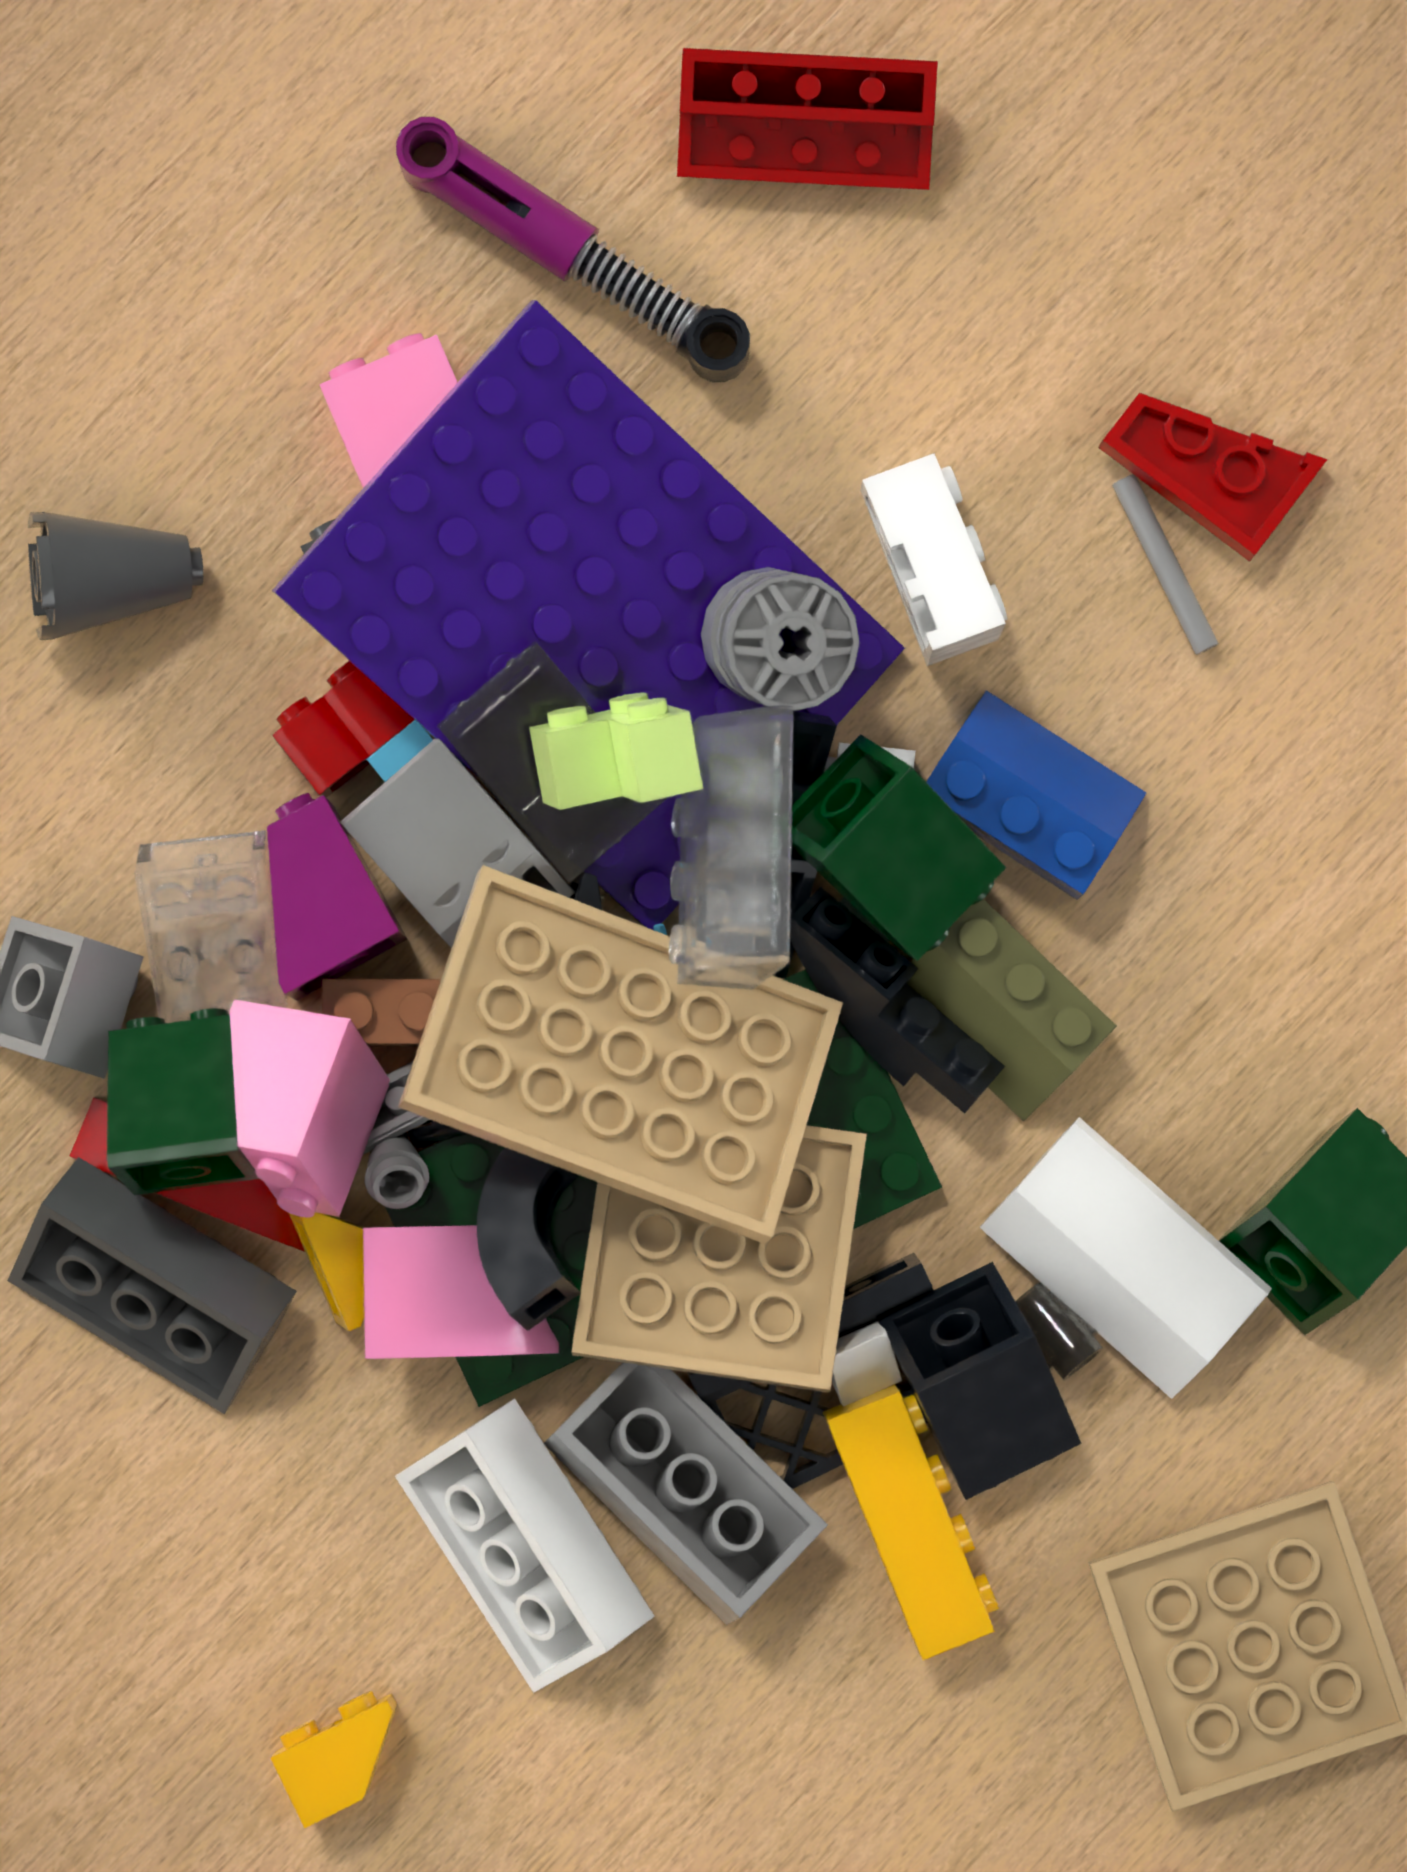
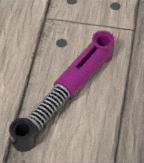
[396,117,750,382]

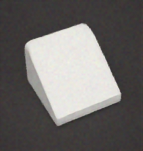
[832,1321,902,1406]

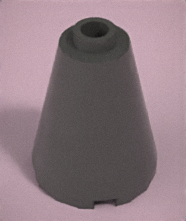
[28,512,203,640]

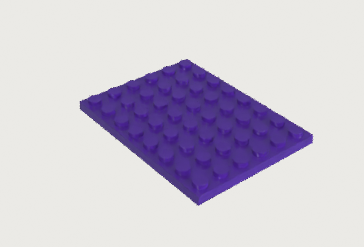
[272,300,905,930]

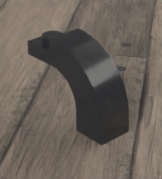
[477,1147,580,1331]

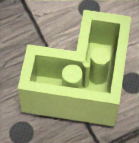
[529,693,703,810]

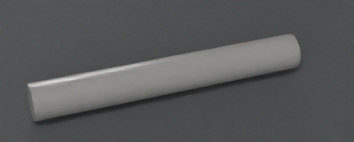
[1112,474,1219,655]

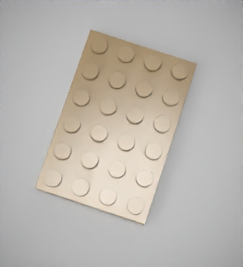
[398,865,843,1244]

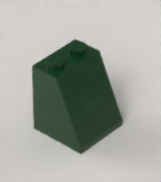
[772,734,1007,961]
[107,1008,260,1195]
[1218,1108,1407,1335]

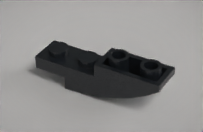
[785,887,1005,1113]

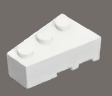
[861,453,1007,666]

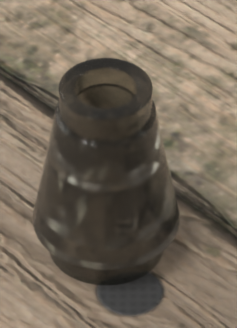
[1016,1282,1103,1380]

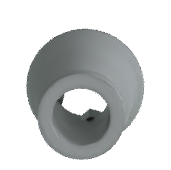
[365,1132,429,1209]

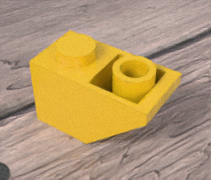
[270,1690,397,1829]

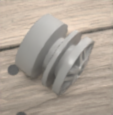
[701,567,859,711]

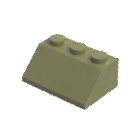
[907,899,1117,1121]

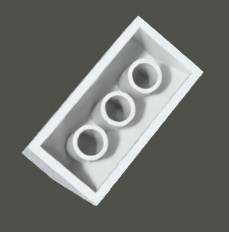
[395,1398,655,1693]

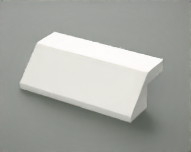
[980,1117,1272,1399]

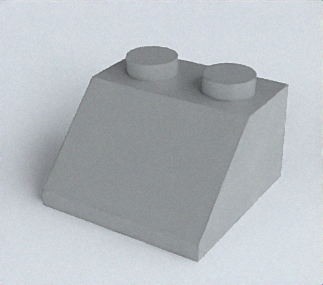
[0,916,144,1079]

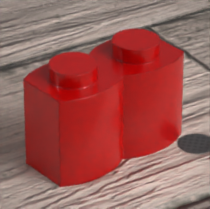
[273,661,414,797]

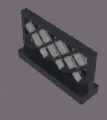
[687,1253,933,1489]

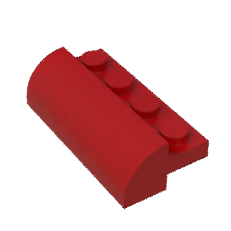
[677,48,938,190]

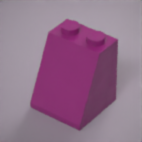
[267,793,408,1001]

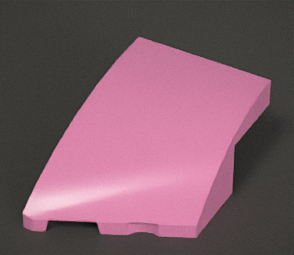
[363,1225,559,1359]

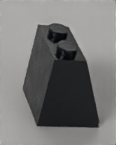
[877,1262,1082,1500]

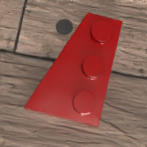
[1098,393,1328,562]

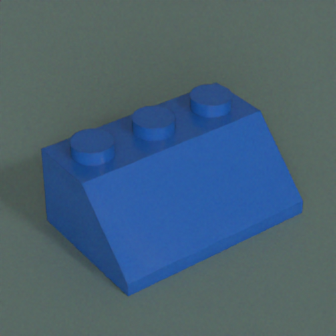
[926,690,1146,900]

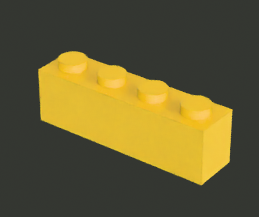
[823,1384,999,1661]

